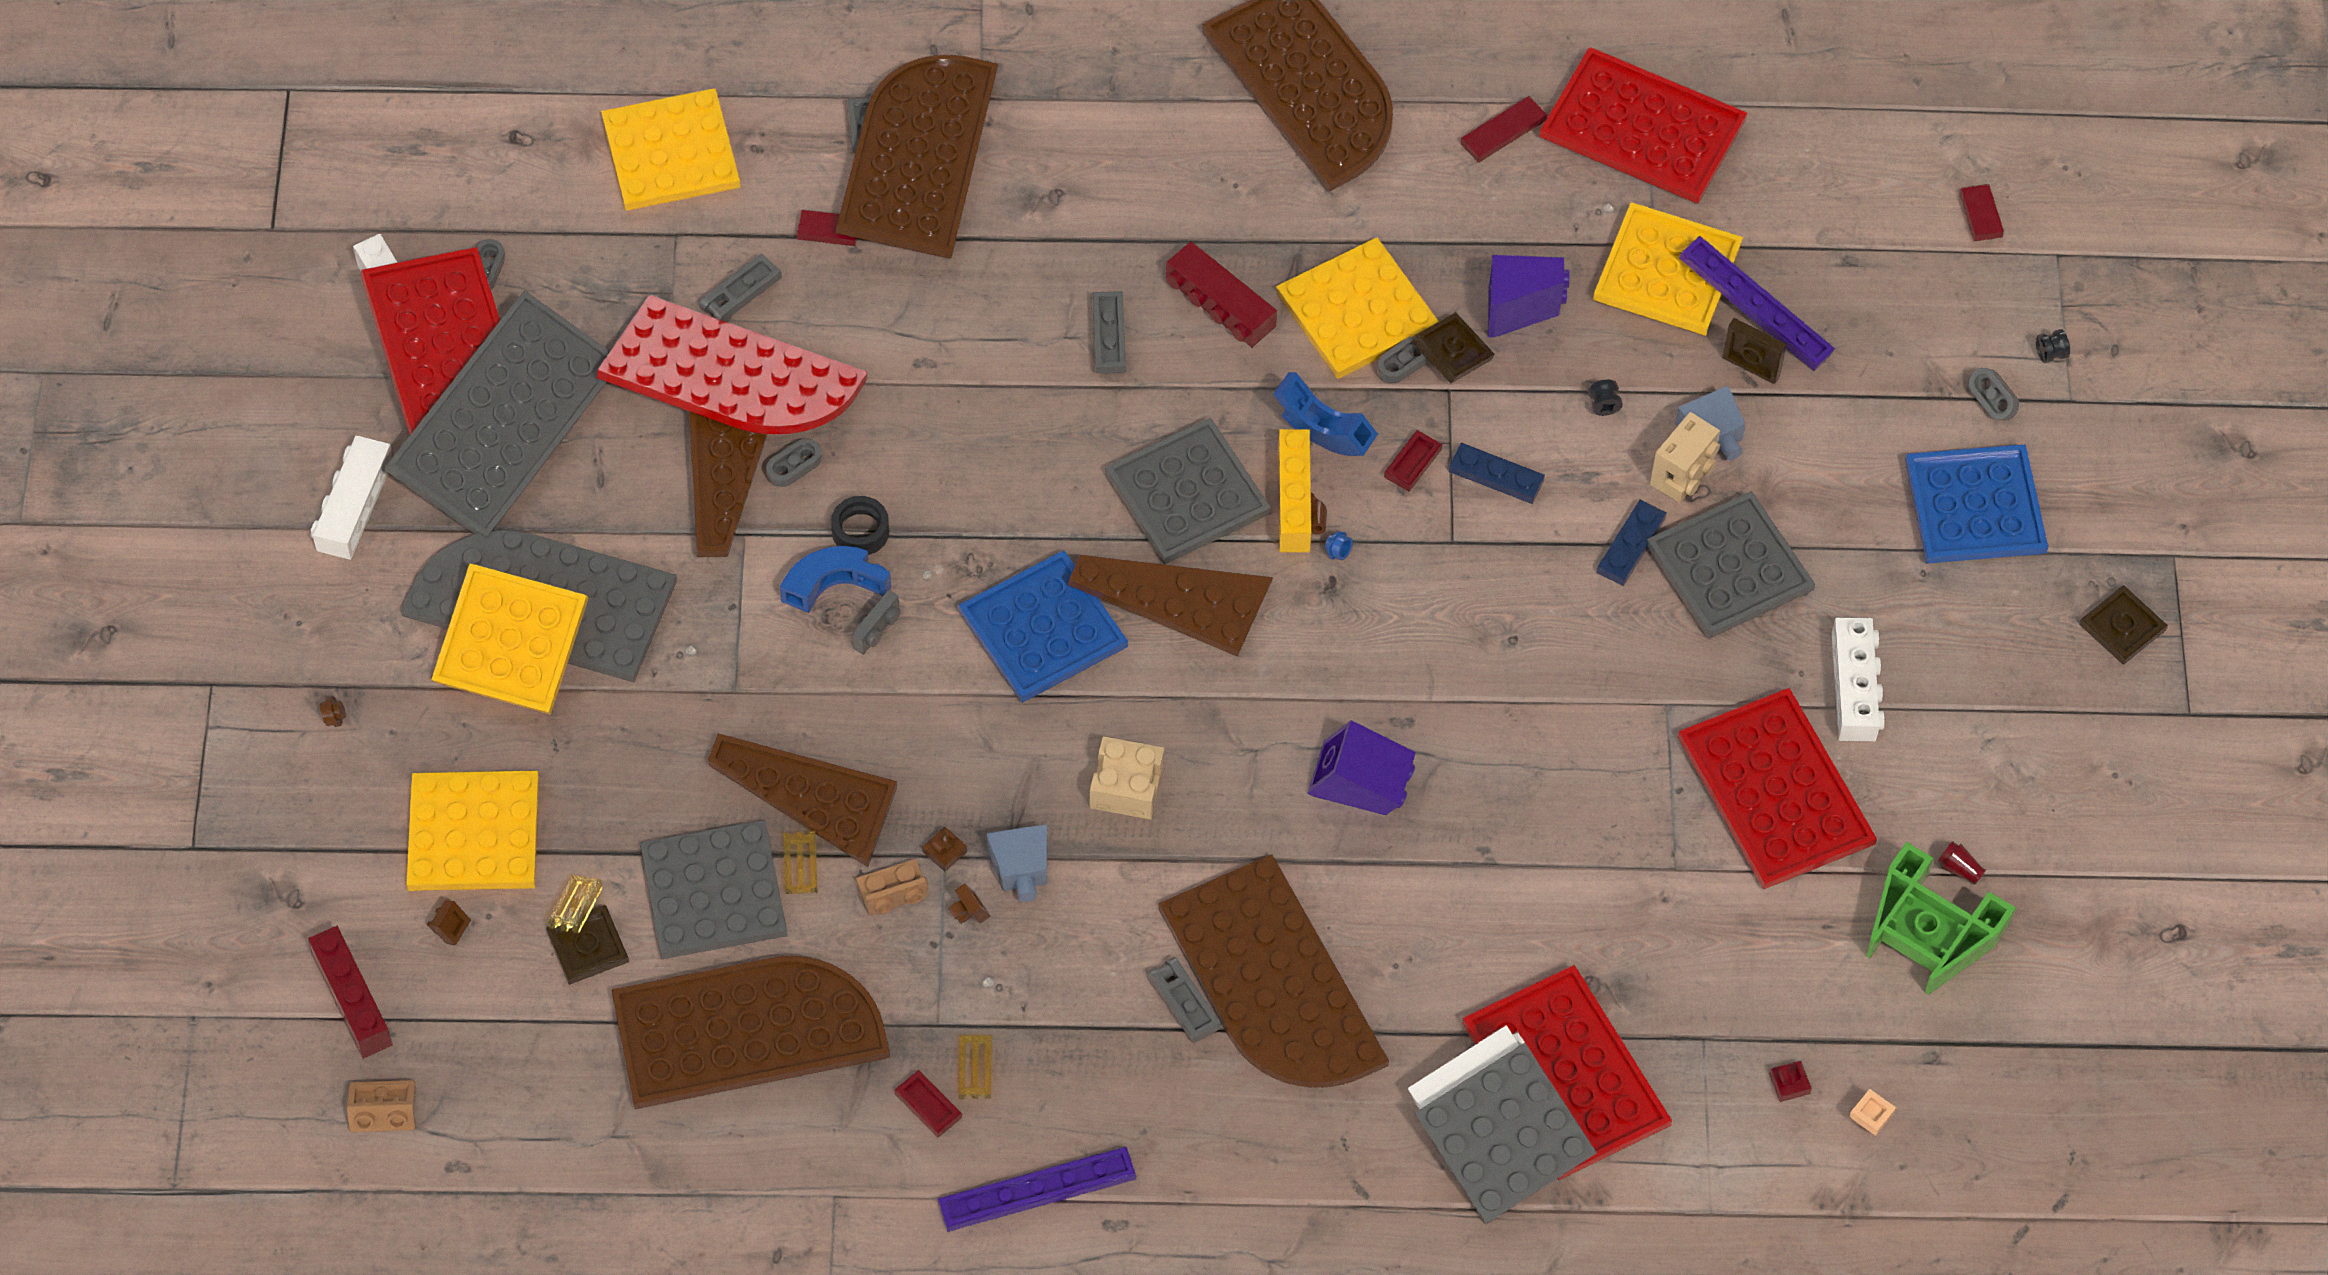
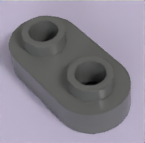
[476,239,505,290]
[1377,336,1429,383]
[1969,368,2019,421]
[767,438,822,487]

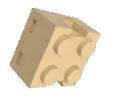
[1650,412,1720,503]
[1090,736,1164,820]

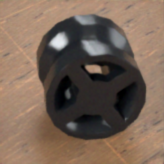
[2036,329,2070,364]
[1588,379,1623,416]

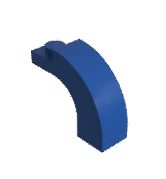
[1273,372,1378,456]
[780,546,891,613]

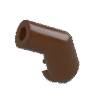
[1311,492,1327,534]

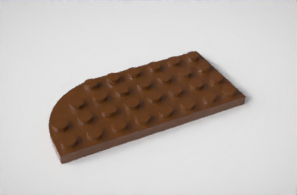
[1202,0,1393,192]
[836,55,998,259]
[1158,854,1389,1088]
[611,956,890,1109]

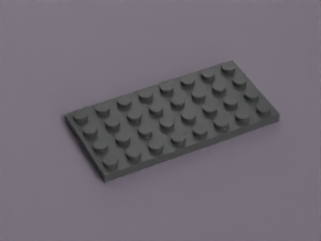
[385,290,610,538]

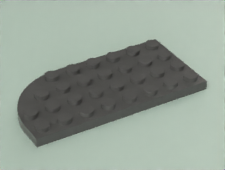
[401,530,677,682]

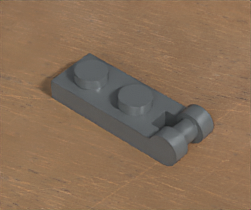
[699,253,782,322]
[1146,957,1221,1044]

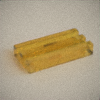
[784,831,818,894]
[548,875,603,933]
[959,1035,992,1099]

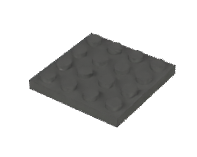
[1105,417,1271,564]
[1647,491,1815,639]
[640,820,788,959]
[1415,1043,1596,1224]

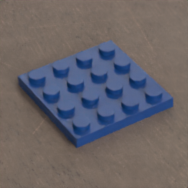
[1905,444,2048,564]
[958,550,1128,703]

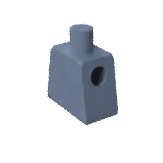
[1675,386,1745,461]
[987,824,1047,902]

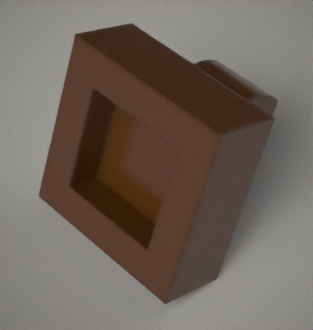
[922,827,967,872]
[948,883,990,924]
[427,900,471,946]

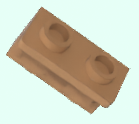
[856,859,929,915]
[347,1080,416,1132]

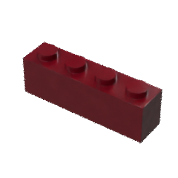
[1166,241,1277,348]
[308,925,393,1059]

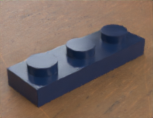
[1449,442,1545,504]
[1597,500,1667,586]

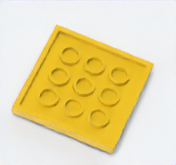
[601,88,741,211]
[1593,202,1743,336]
[1276,237,1439,379]
[431,563,589,715]
[406,771,539,891]

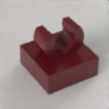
[1769,1061,1812,1102]

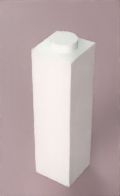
[1408,1026,1525,1109]

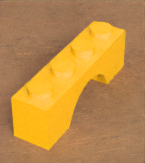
[1278,429,1311,553]

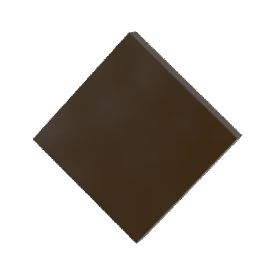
[1412,312,1495,383]
[1722,318,1787,384]
[2079,585,2168,665]
[546,905,629,985]

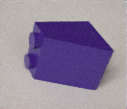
[1488,255,1570,338]
[1307,720,1416,815]

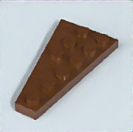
[689,411,768,558]
[1068,555,1273,657]
[708,733,897,867]

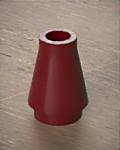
[1937,841,1986,885]

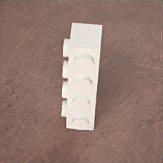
[1832,618,1884,741]

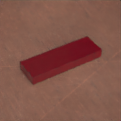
[1460,96,1547,163]

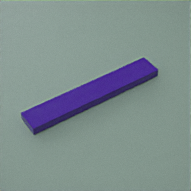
[1679,236,1835,371]
[938,1146,1136,1232]

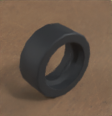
[831,496,889,555]

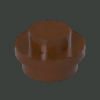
[320,696,346,727]

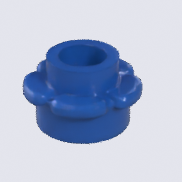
[1325,531,1353,560]

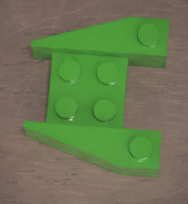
[1866,842,2016,994]

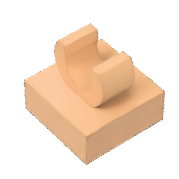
[1849,1089,1896,1136]

